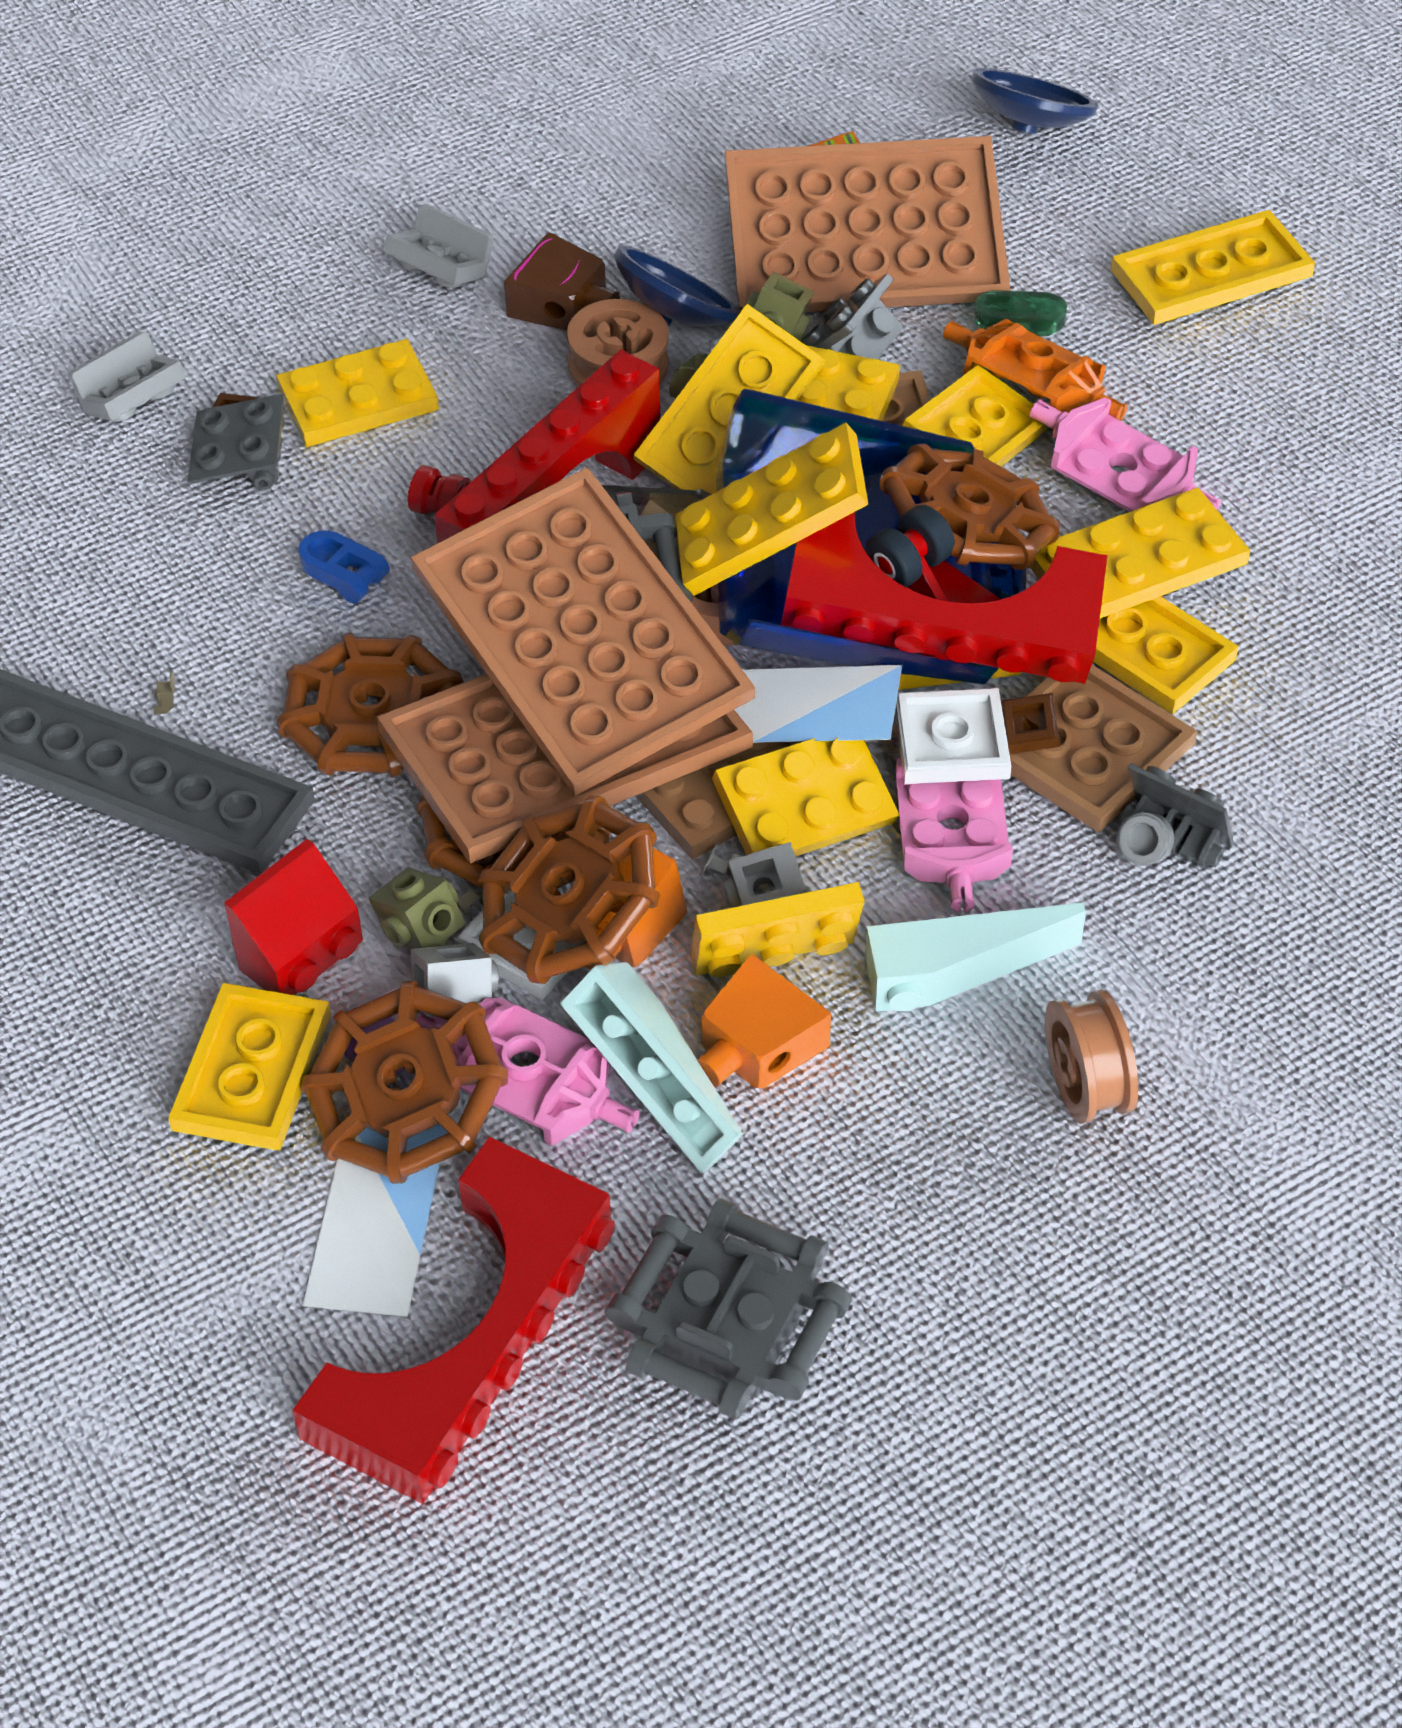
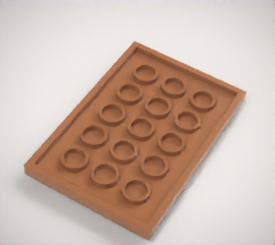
[725,136,1011,314]
[411,467,755,796]
[377,674,753,864]

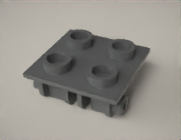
[187,393,286,490]
[1120,763,1234,868]

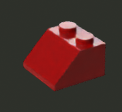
[224,839,363,995]

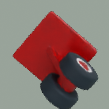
[865,505,1001,666]

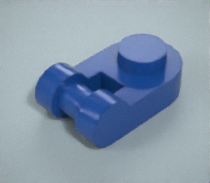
[299,531,390,604]

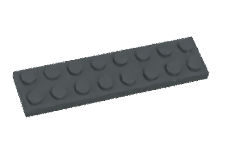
[0,669,315,874]

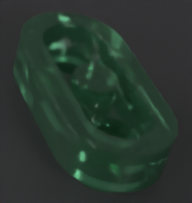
[974,290,1067,336]

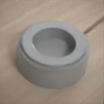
[1117,812,1174,866]

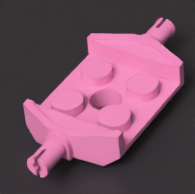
[1030,398,1221,512]
[895,757,1013,912]
[416,997,640,1146]

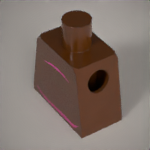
[504,232,620,331]

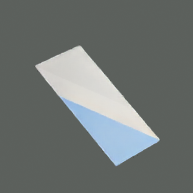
[734,665,902,743]
[303,1115,446,1317]

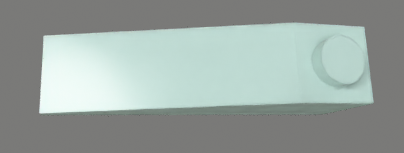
[865,902,1086,1012]
[560,962,743,1173]

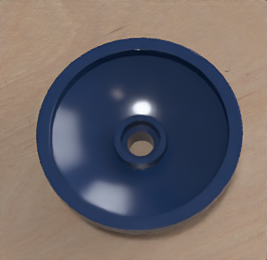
[972,68,1098,134]
[614,245,740,327]

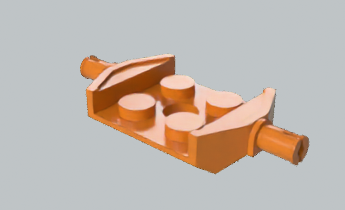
[943,319,1127,421]

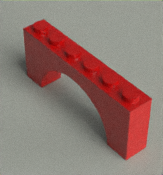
[434,349,661,543]
[781,512,1108,684]
[292,1136,615,1504]

